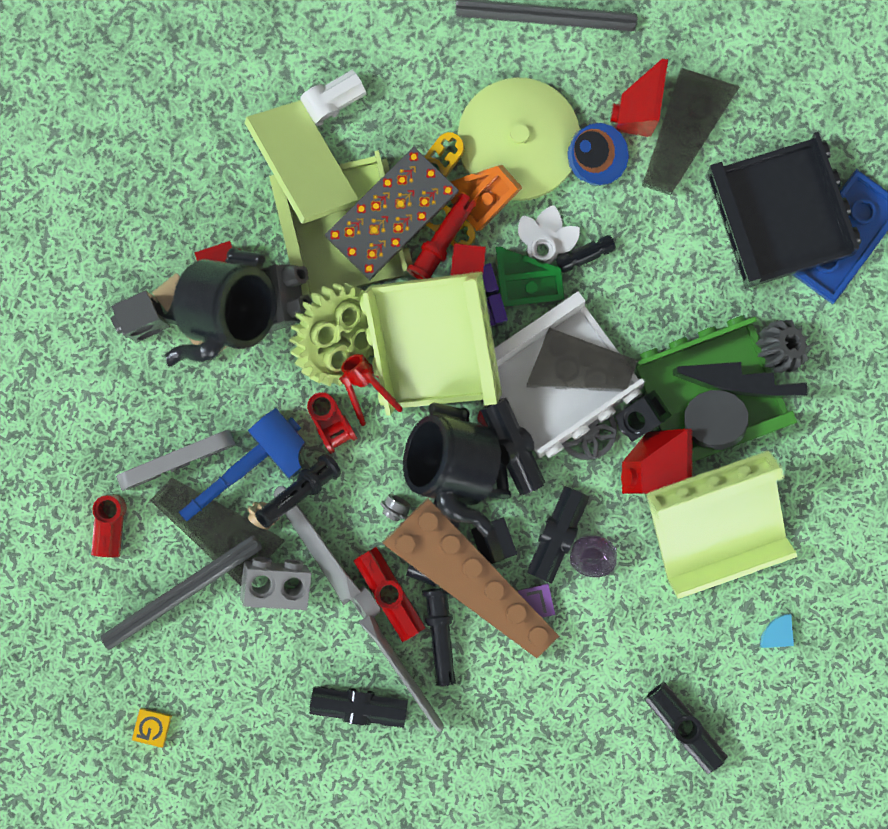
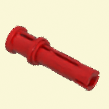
[406,193,477,280]

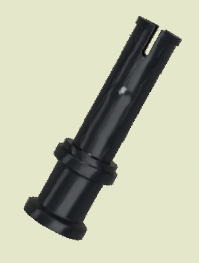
[255,454,341,528]
[422,588,456,686]

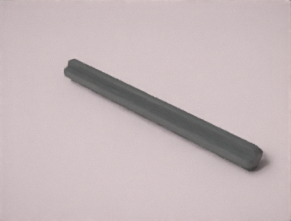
[455,0,637,32]
[100,535,262,649]

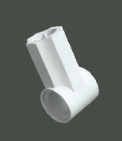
[300,69,367,126]

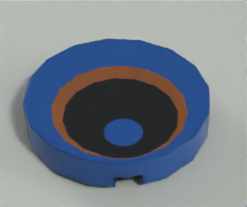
[567,123,629,186]

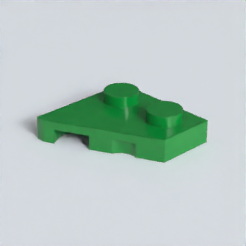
[495,247,565,307]

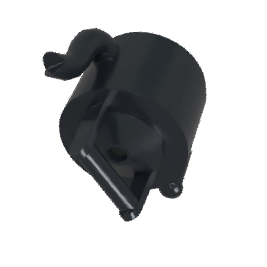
[163,248,277,367]
[403,402,511,537]

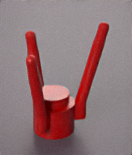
[339,354,403,426]

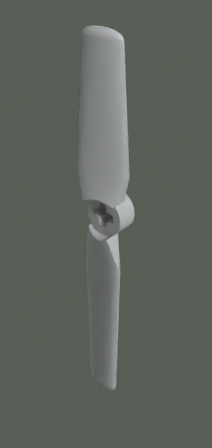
[274,486,444,732]

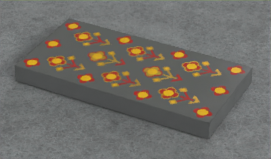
[325,147,459,281]

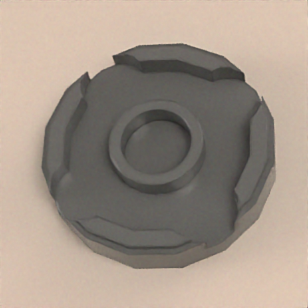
[685,390,748,450]

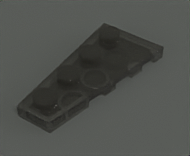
[150,478,286,586]

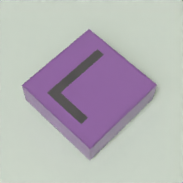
[517,584,555,618]

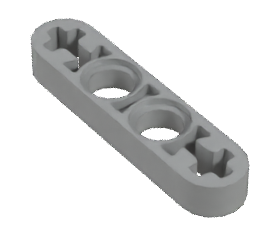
[116,430,236,491]

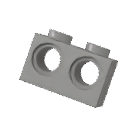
[240,557,312,610]

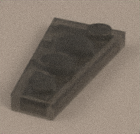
[641,68,740,195]

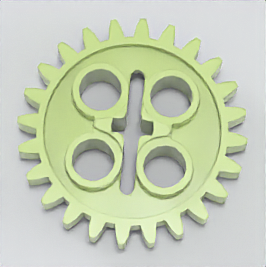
[289,283,375,386]

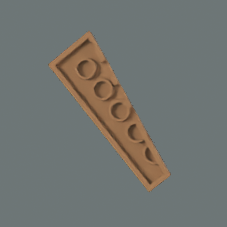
[382,498,559,658]

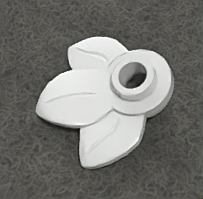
[518,205,580,264]

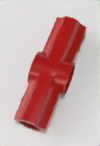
[353,546,426,642]

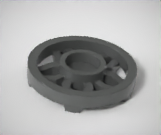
[562,415,617,460]

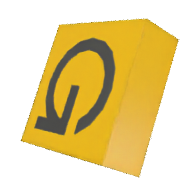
[132,708,172,748]

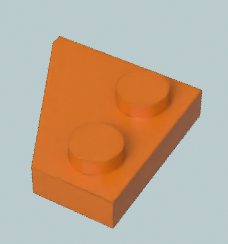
[450,165,522,231]

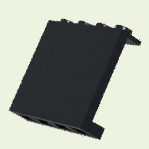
[707,131,861,289]

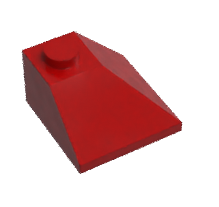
[610,58,668,137]
[621,429,692,494]

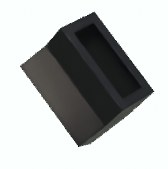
[470,517,517,564]

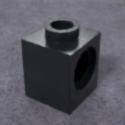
[615,390,672,442]

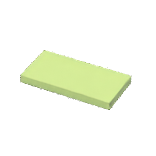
[245,100,359,224]

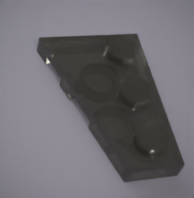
[526,328,638,392]

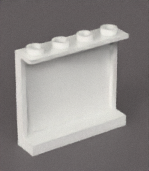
[495,291,645,458]

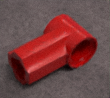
[91,494,127,557]

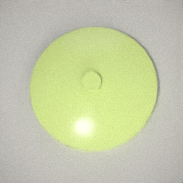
[458,78,580,201]

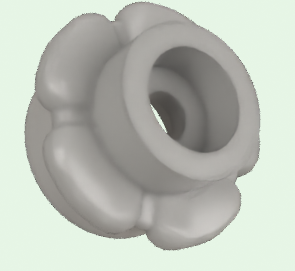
[381,494,411,522]

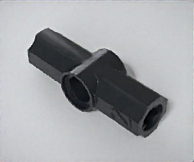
[481,397,545,495]
[527,486,589,584]
[643,682,728,775]
[309,686,408,728]

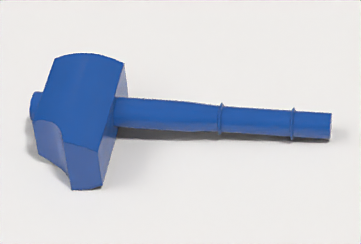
[179,408,305,522]

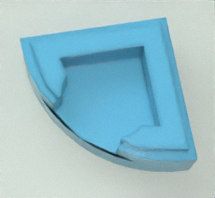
[760,614,794,648]

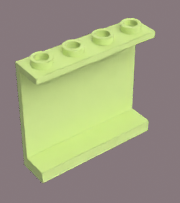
[646,451,797,599]

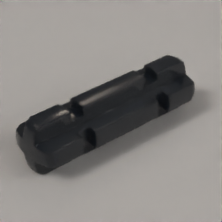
[556,235,616,273]

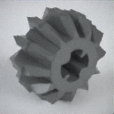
[756,320,812,373]

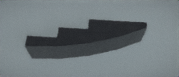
[672,362,808,398]

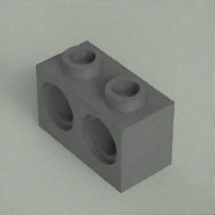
[111,290,171,343]

